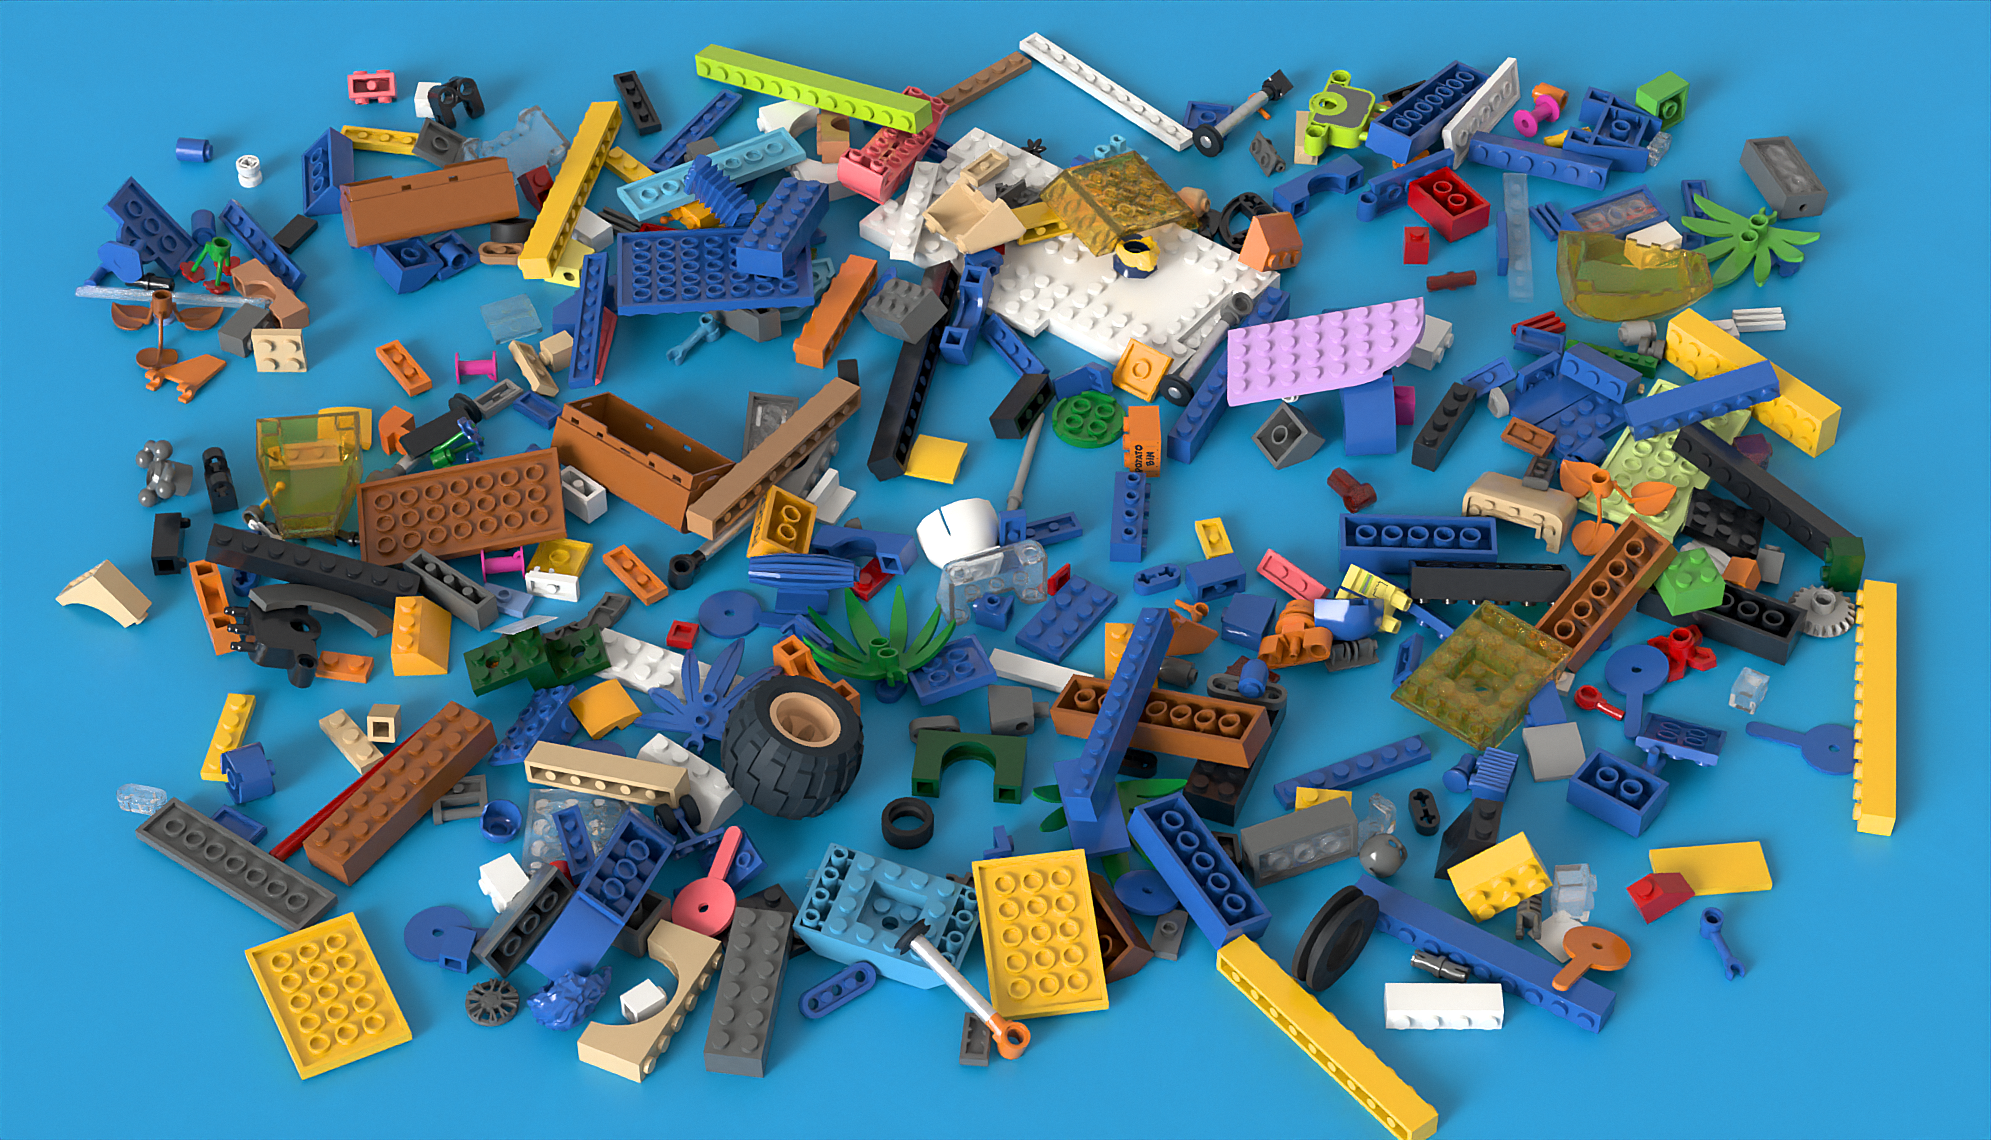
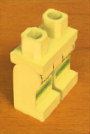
[1336,564,1413,634]

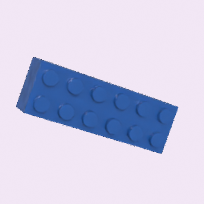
[736,177,830,278]
[1338,513,1498,574]
[1126,792,1273,952]

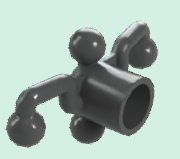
[135,440,193,507]

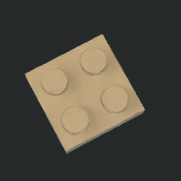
[251,329,308,372]

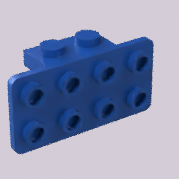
[1505,351,1596,426]
[488,685,580,767]

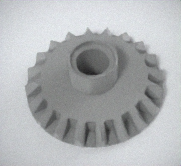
[1788,584,1856,638]

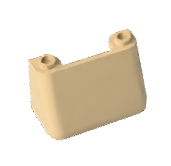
[921,176,1026,254]
[1461,471,1578,554]

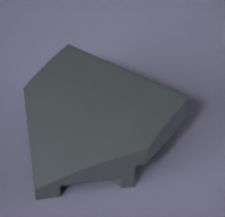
[995,179,1048,209]

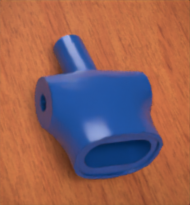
[1639,747,1666,778]

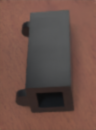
[151,512,191,575]

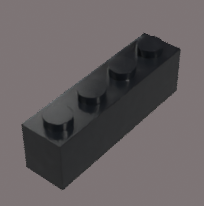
[1411,382,1477,472]

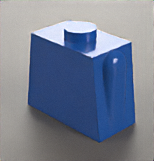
[1221,592,1277,652]

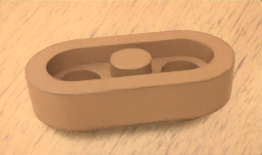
[478,241,524,265]

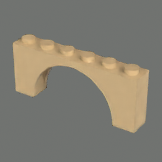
[577,919,724,1083]

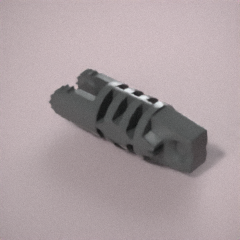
[1515,892,1543,940]

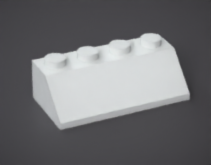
[636,733,743,835]

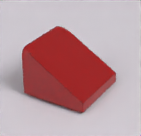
[1040,563,1071,596]

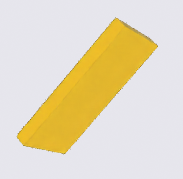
[1649,841,1772,896]

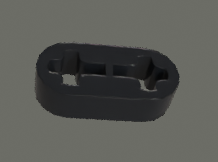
[1117,748,1158,779]
[1408,788,1440,836]

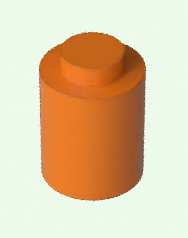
[1532,82,1569,113]

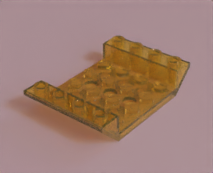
[1038,150,1202,257]

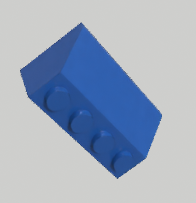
[301,127,355,217]

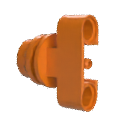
[1257,599,1333,670]

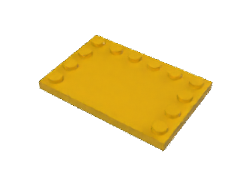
[972,849,1109,1021]
[245,912,412,1080]

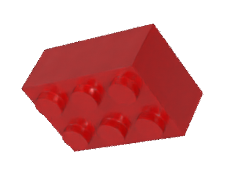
[1408,166,1491,243]

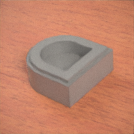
[1488,387,1509,418]

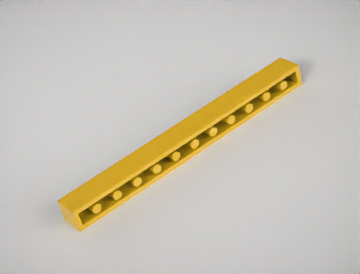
[518,101,623,279]
[1853,579,1897,836]

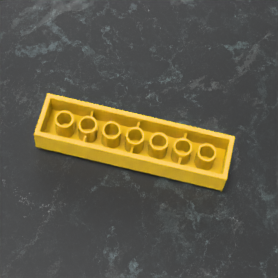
[1663,308,1842,458]

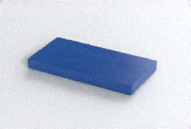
[1053,758,1131,859]

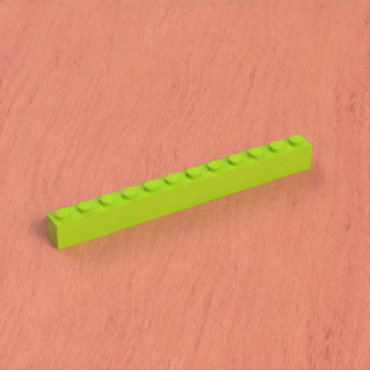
[695,44,933,134]

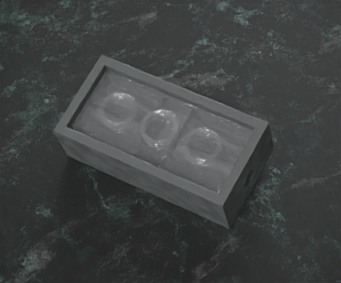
[1739,136,1829,219]
[741,392,799,471]
[1241,796,1358,889]

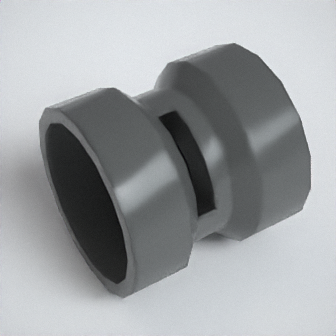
[1637,336,1666,364]

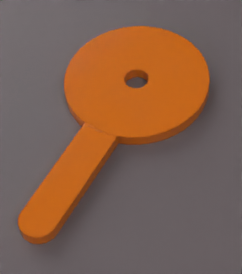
[1552,926,1631,991]

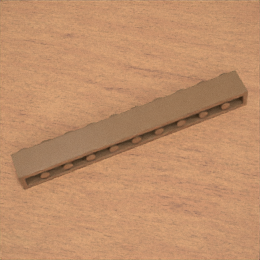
[686,377,861,541]

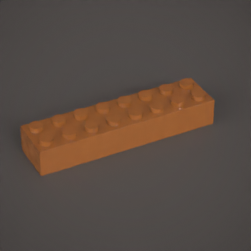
[1050,674,1272,768]
[302,700,498,886]

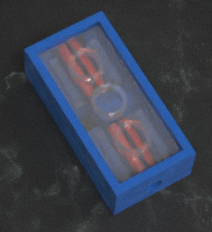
[1560,184,1670,263]

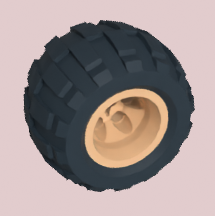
[721,674,864,820]

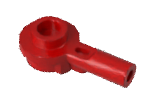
[1574,685,1626,722]

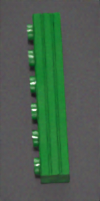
[1564,339,1659,379]

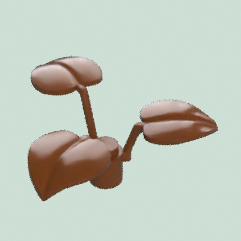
[111,290,224,370]

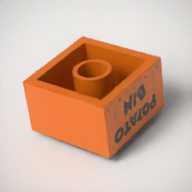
[1123,406,1161,477]

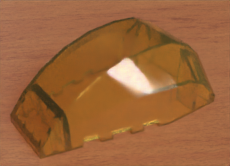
[1556,230,1714,324]
[256,411,363,540]

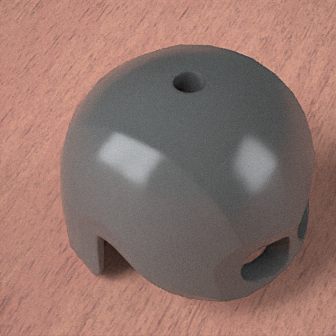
[1359,832,1408,878]

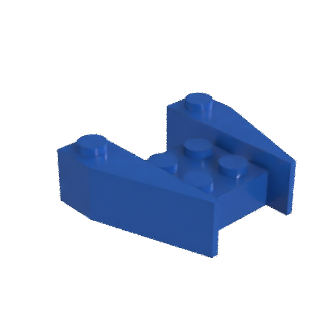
[1562,86,1663,173]

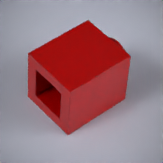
[1402,226,1430,265]

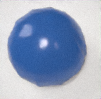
[479,799,523,844]

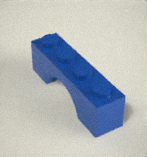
[1272,154,1364,219]
[939,265,994,365]
[810,525,919,575]

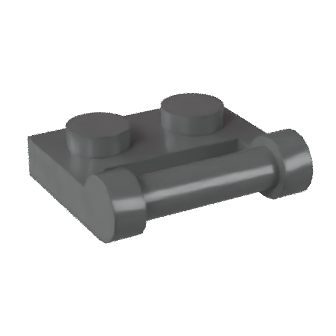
[432,774,488,825]

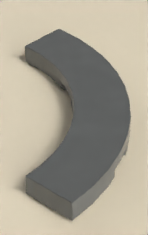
[248,584,394,638]
[500,592,631,643]

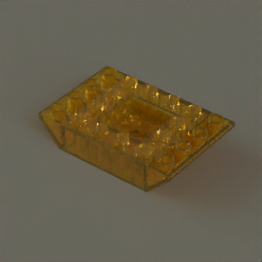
[1391,600,1574,751]

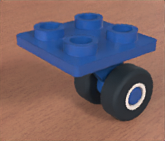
[654,794,726,861]

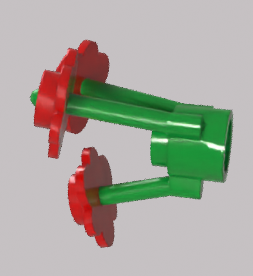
[180,237,240,295]

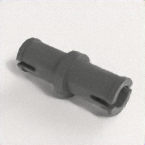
[1411,949,1471,984]

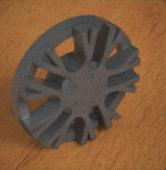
[465,978,520,1026]

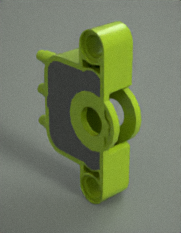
[1304,70,1390,156]

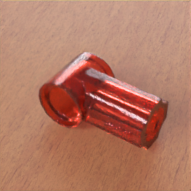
[1327,467,1377,514]

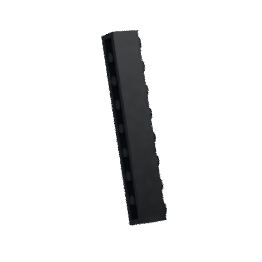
[1671,421,1856,561]
[205,523,421,609]

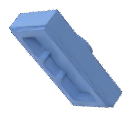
[483,582,534,619]

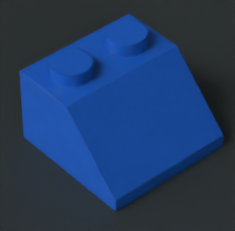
[374,236,444,295]

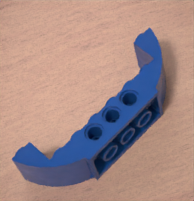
[1321,307,1396,456]
[526,805,677,982]

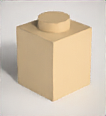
[539,330,573,373]
[367,704,401,743]

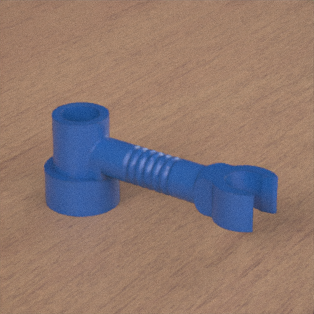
[1700,907,1745,981]

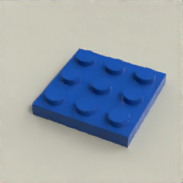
[907,633,998,706]
[1635,712,1728,767]

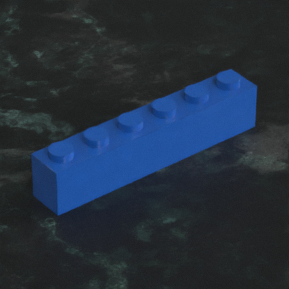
[1467,130,1613,191]
[1624,359,1780,442]

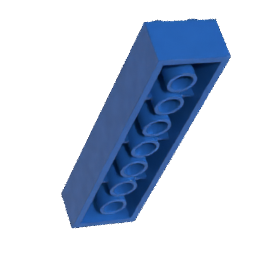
[1365,60,1491,165]

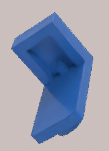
[1052,362,1113,402]

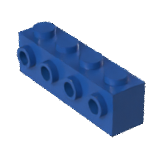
[1110,471,1151,563]

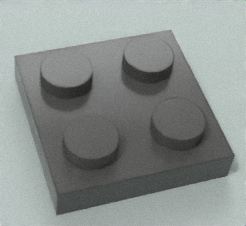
[412,117,468,169]

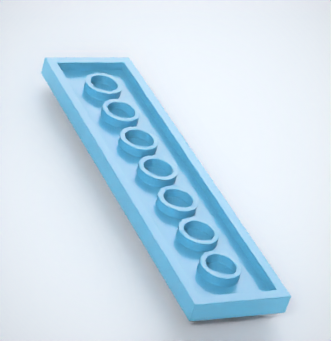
[617,127,806,222]

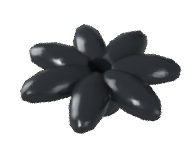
[1020,138,1047,159]

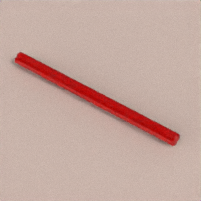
[269,718,432,862]

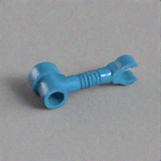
[666,313,721,366]

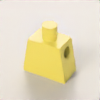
[544,238,596,287]

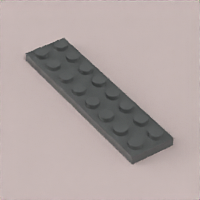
[135,797,338,933]

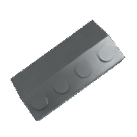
[471,863,576,979]

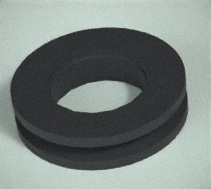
[1291,885,1379,992]

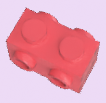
[348,70,398,105]

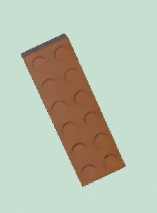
[1528,513,1679,674]

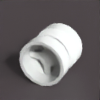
[236,155,262,188]

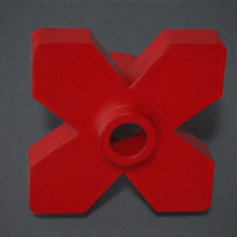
[1647,624,1717,682]

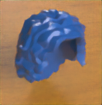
[526,966,613,1032]

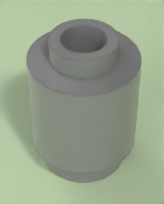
[1618,320,1657,346]

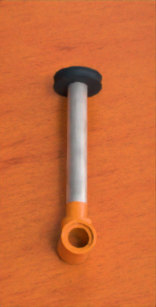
[894,918,1031,1060]

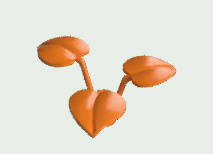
[1560,459,1677,556]

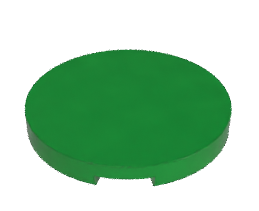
[1052,391,1127,449]

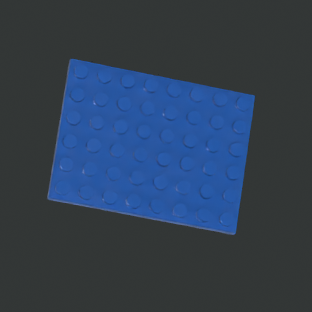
[617,227,815,316]

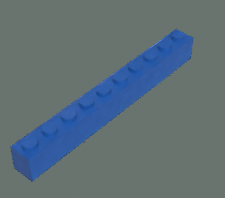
[1167,286,1291,465]
[1064,607,1175,822]
[1354,873,1617,1034]

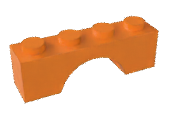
[189,559,241,655]
[773,634,861,716]

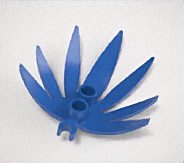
[634,638,784,757]

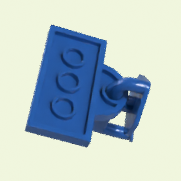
[83,176,199,292]

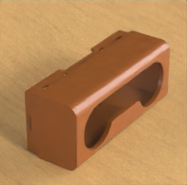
[339,156,519,248]
[550,391,736,534]

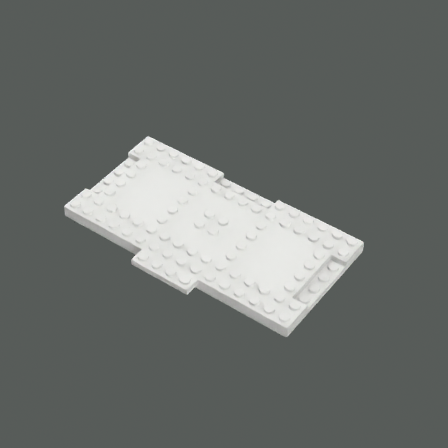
[859,127,1280,376]

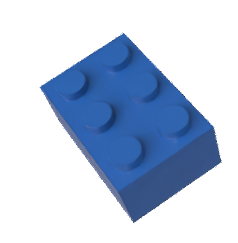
[1566,747,1670,838]

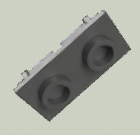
[1249,131,1286,177]

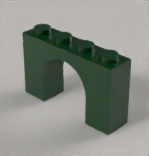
[911,729,1027,804]

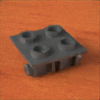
[1323,637,1379,672]

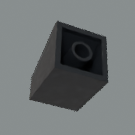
[1434,798,1504,881]

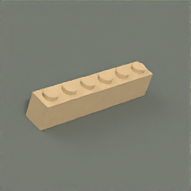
[524,741,691,809]

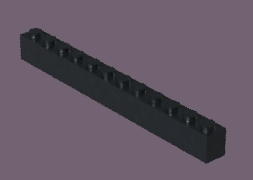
[867,260,962,482]

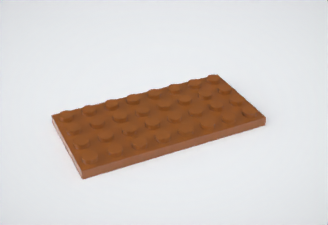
[356,447,568,569]

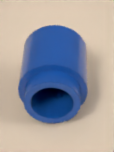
[1238,659,1269,699]

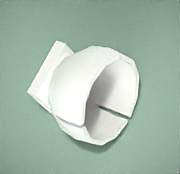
[916,498,1003,590]

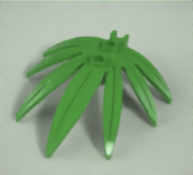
[1679,193,1820,289]

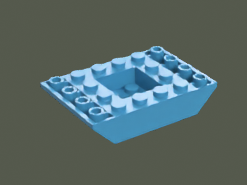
[792,842,980,989]

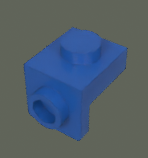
[983,825,1014,860]

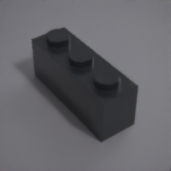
[989,374,1056,439]

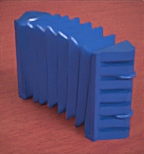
[683,154,757,228]

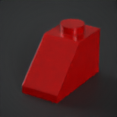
[1626,872,1695,924]

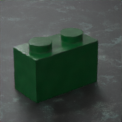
[1820,537,1866,592]

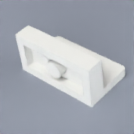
[805,468,856,526]

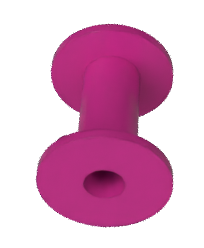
[1513,94,1560,138]
[455,351,498,385]
[481,546,526,584]

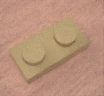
[960,149,1009,188]

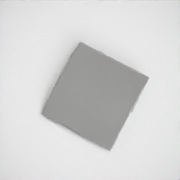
[1522,722,1586,783]

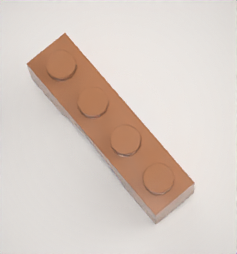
[817,109,850,164]
[231,258,310,329]

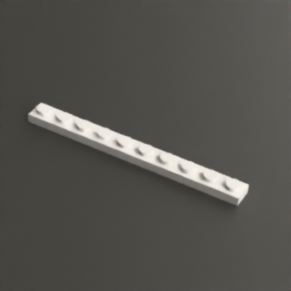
[1020,32,1194,152]

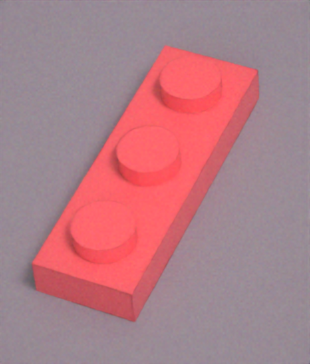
[1256,548,1331,604]

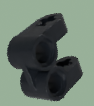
[427,76,485,130]
[202,447,239,514]

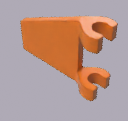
[145,354,227,404]
[1165,608,1219,656]

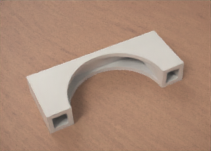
[757,100,859,202]

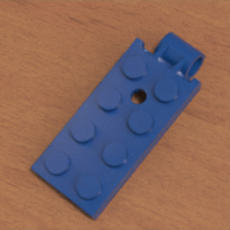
[1356,148,1455,222]

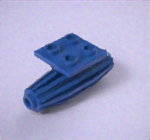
[749,553,861,615]

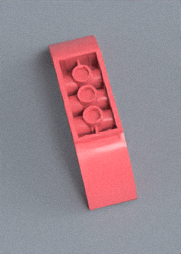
[837,86,949,205]

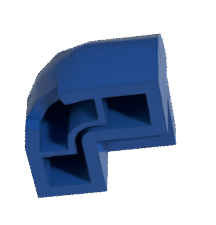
[1314,598,1384,641]

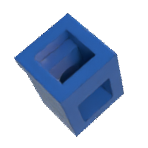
[965,248,1004,276]
[973,592,1014,632]

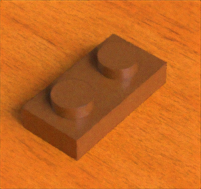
[1500,416,1557,458]

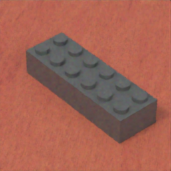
[703,907,794,1078]

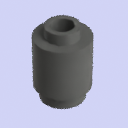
[1157,656,1198,689]

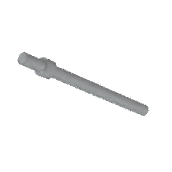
[1006,413,1045,511]

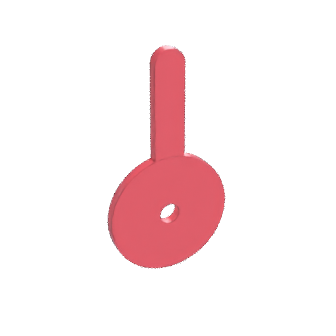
[672,826,742,938]

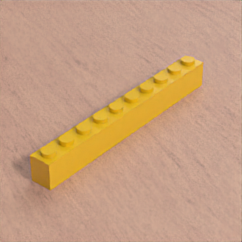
[1217,934,1439,1140]

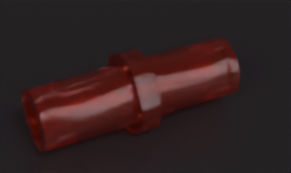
[1426,270,1477,292]

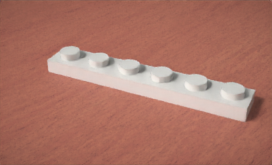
[890,161,939,262]

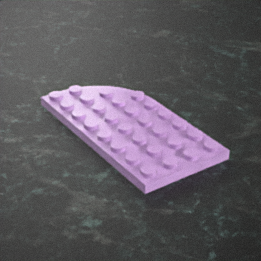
[1227,297,1426,407]

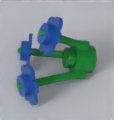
[430,417,485,469]

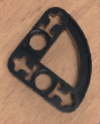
[1218,192,1277,254]

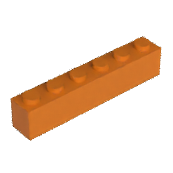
[793,254,878,369]

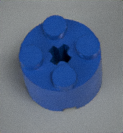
[220,741,276,804]

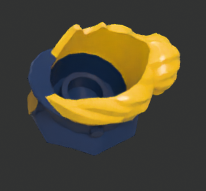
[1113,233,1160,279]

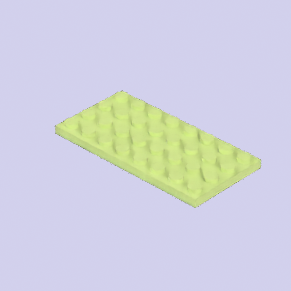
[1578,379,1751,544]

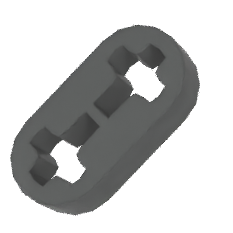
[908,715,961,744]

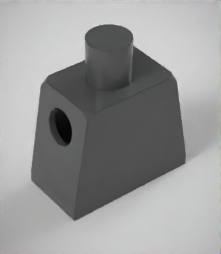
[988,685,1049,737]

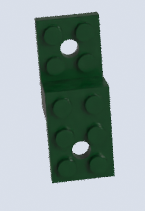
[463,623,612,697]

